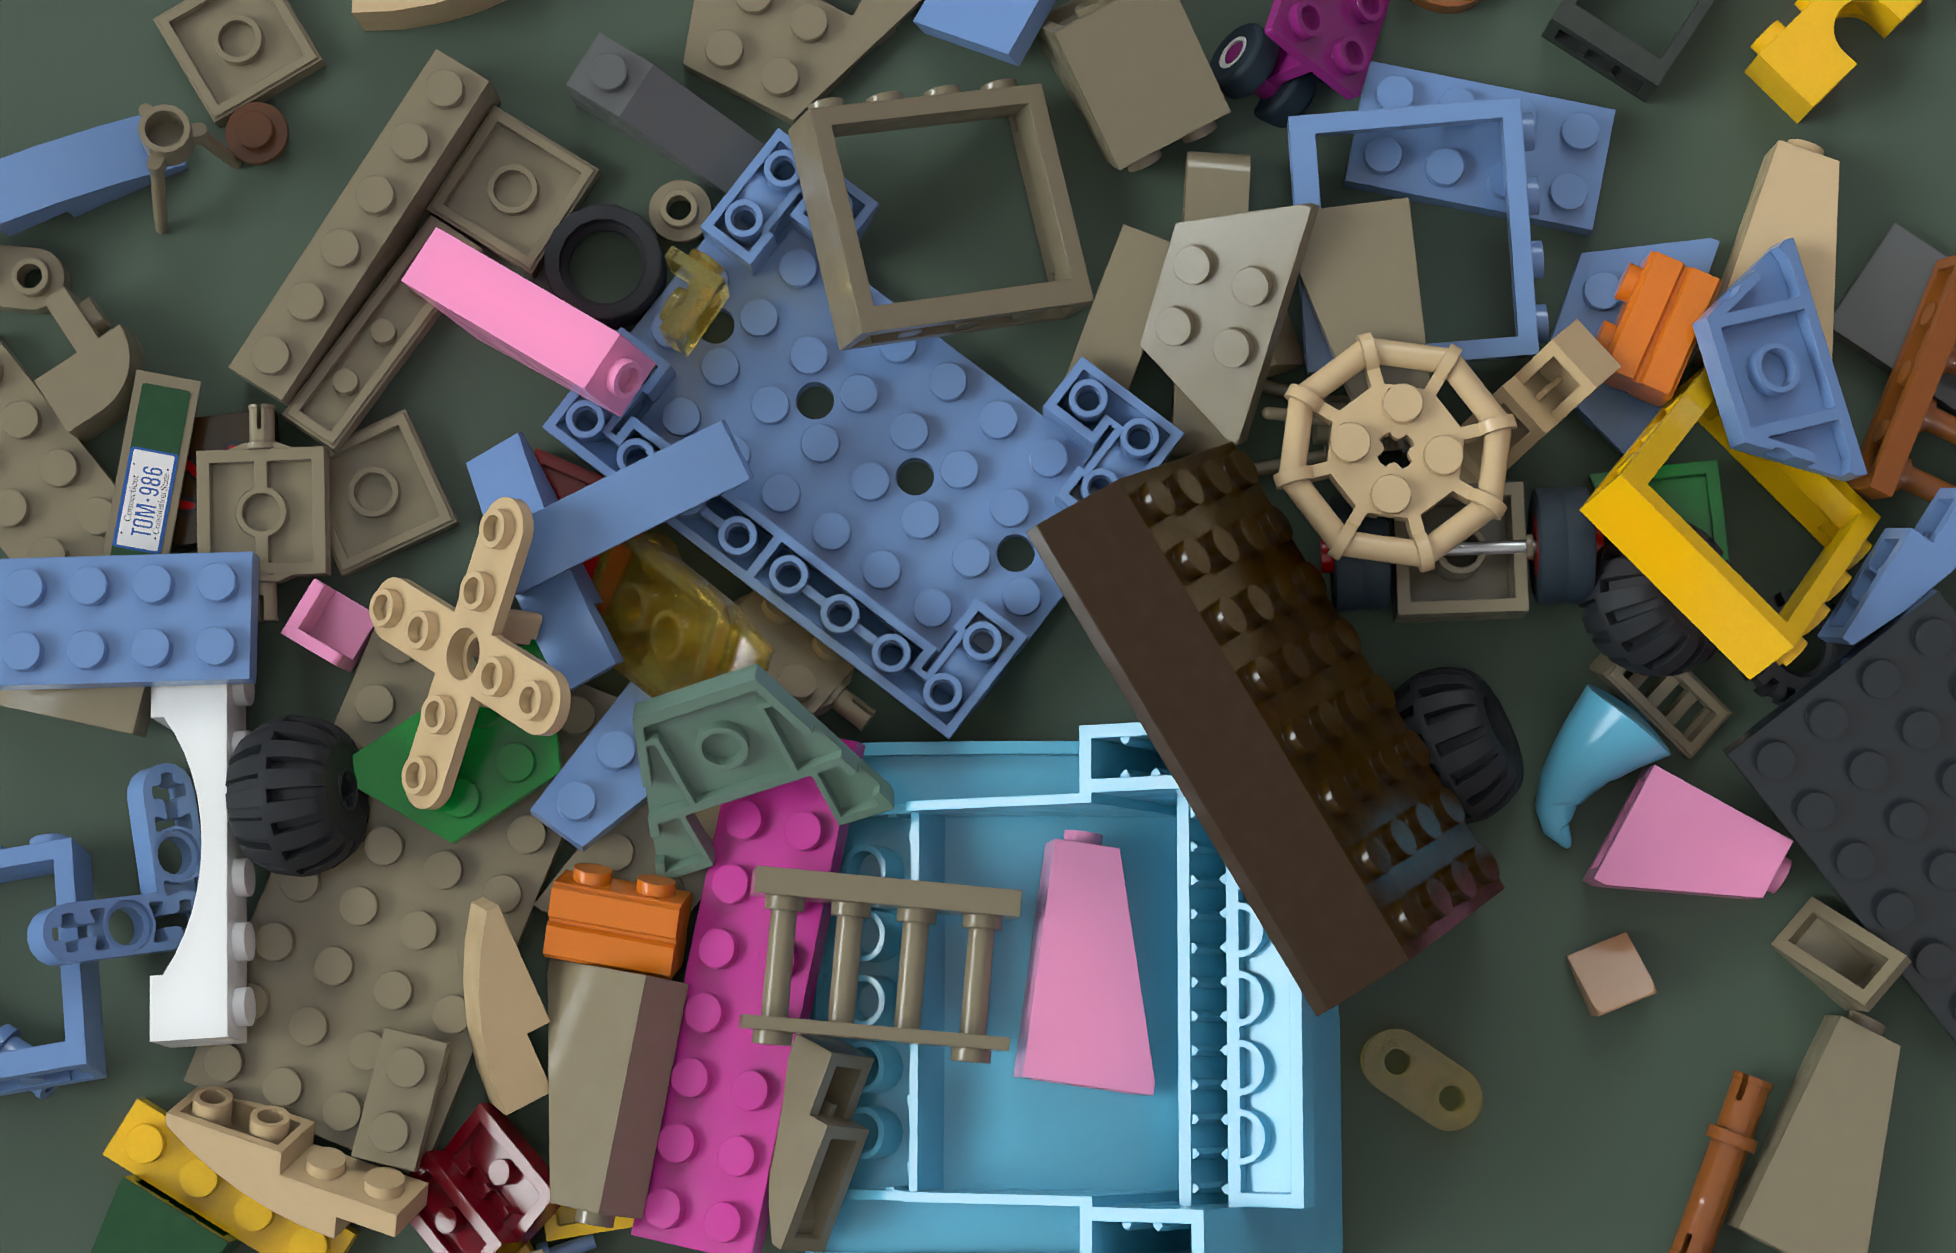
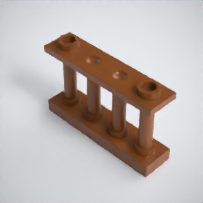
[1846,255,1956,503]

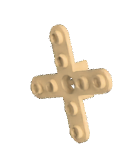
[369,497,571,810]

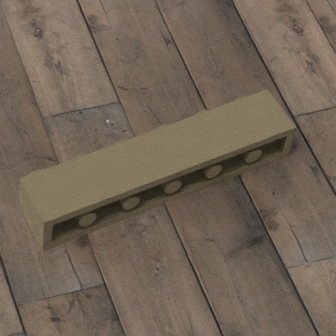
[229,49,501,407]

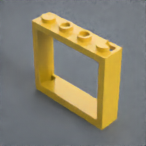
[1579,365,1881,680]

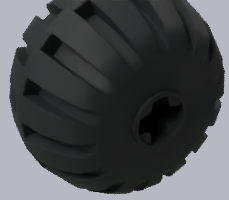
[1578,522,1731,676]
[1393,667,1524,824]
[225,715,370,877]

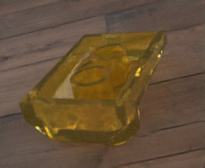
[592,533,775,698]

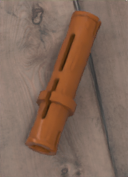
[1667,1070,1774,1253]

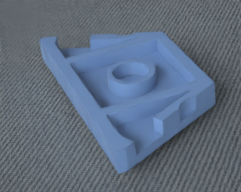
[1548,238,1720,456]
[1692,238,1868,482]

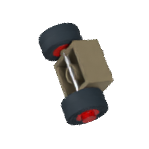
[1319,482,1604,624]

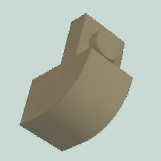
[34,287,147,443]

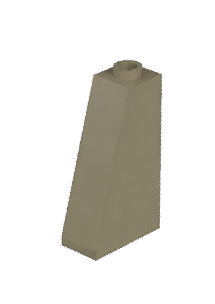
[1298,197,1430,452]
[547,958,689,1228]
[1724,1010,1901,1253]

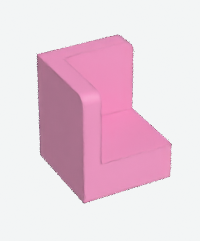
[281,579,374,673]

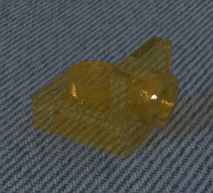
[659,246,730,357]

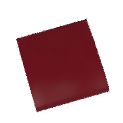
[408,1103,561,1253]

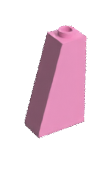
[401,227,656,417]
[1013,830,1155,1096]

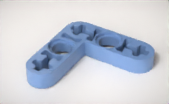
[27,763,202,966]

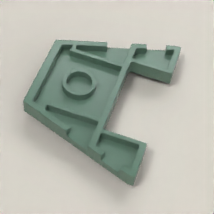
[632,663,894,879]

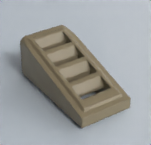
[1589,653,1732,760]

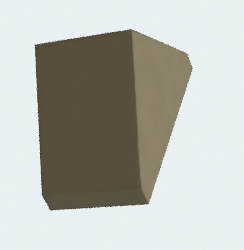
[1771,896,1911,1012]

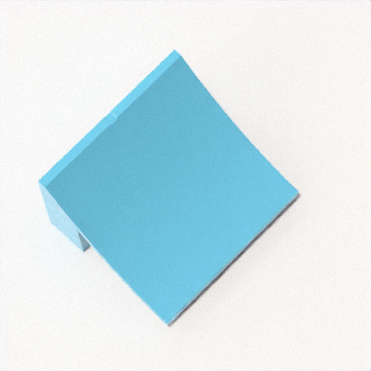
[805,722,1343,1253]

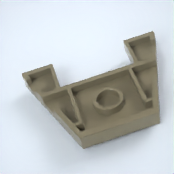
[683,0,925,125]

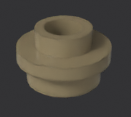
[649,180,712,244]

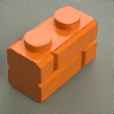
[1595,251,1723,407]
[543,863,693,980]

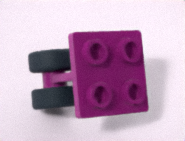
[1210,0,1389,128]

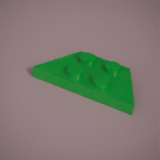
[353,639,564,844]

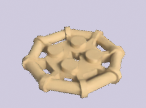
[1273,332,1517,573]

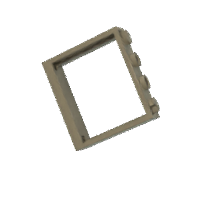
[788,78,1094,351]

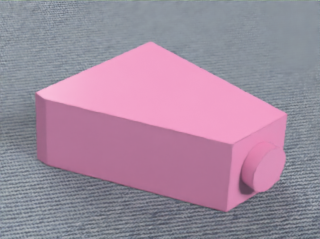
[1582,765,1793,900]

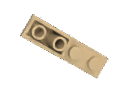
[166,1086,429,1239]

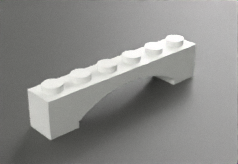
[150,684,256,1048]

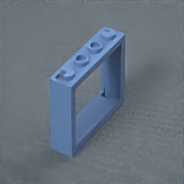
[1287,97,1549,376]
[0,833,107,1096]

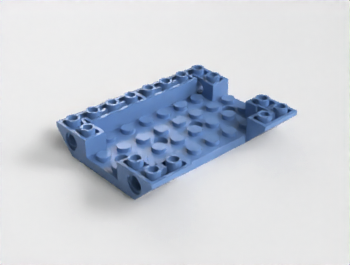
[542,128,1184,739]

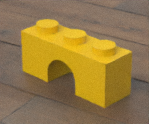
[1744,0,1924,124]

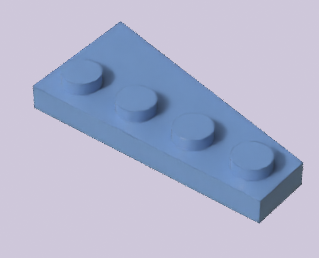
[530,609,715,852]

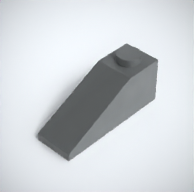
[566,32,764,195]

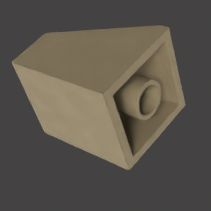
[1036,0,1231,172]

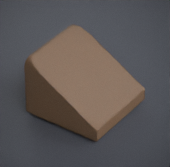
[1565,932,1657,1016]

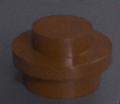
[225,102,289,165]

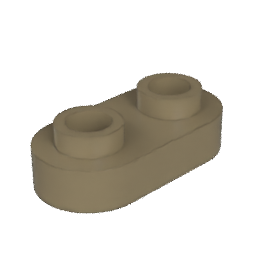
[0,244,72,315]

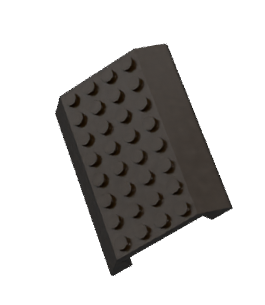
[1026,441,1505,1017]

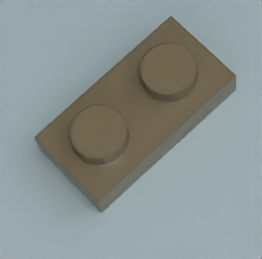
[351,1027,452,1172]

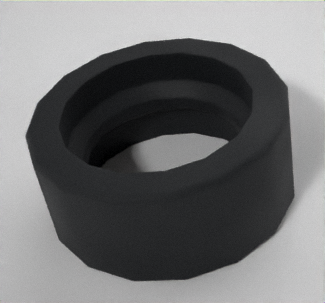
[544,205,667,329]

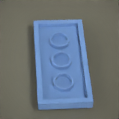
[1343,61,1615,236]
[0,551,259,691]

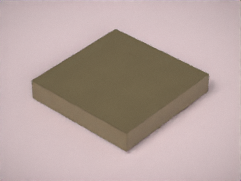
[153,0,327,128]
[426,105,602,279]
[328,409,461,578]

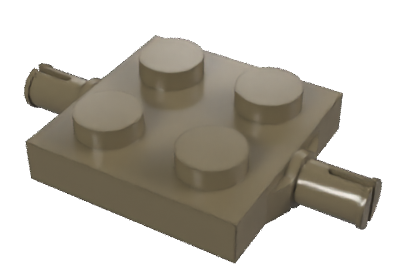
[196,404,331,623]
[689,578,878,732]

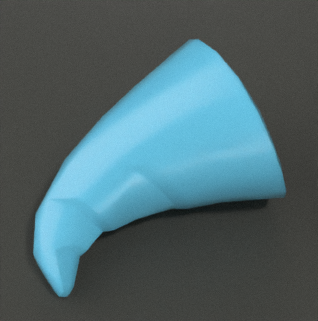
[1535,684,1671,849]

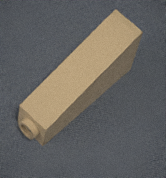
[1692,139,1840,367]

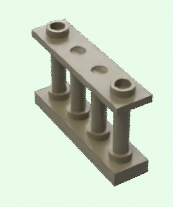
[738,865,1022,1064]

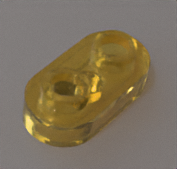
[1361,1029,1483,1131]

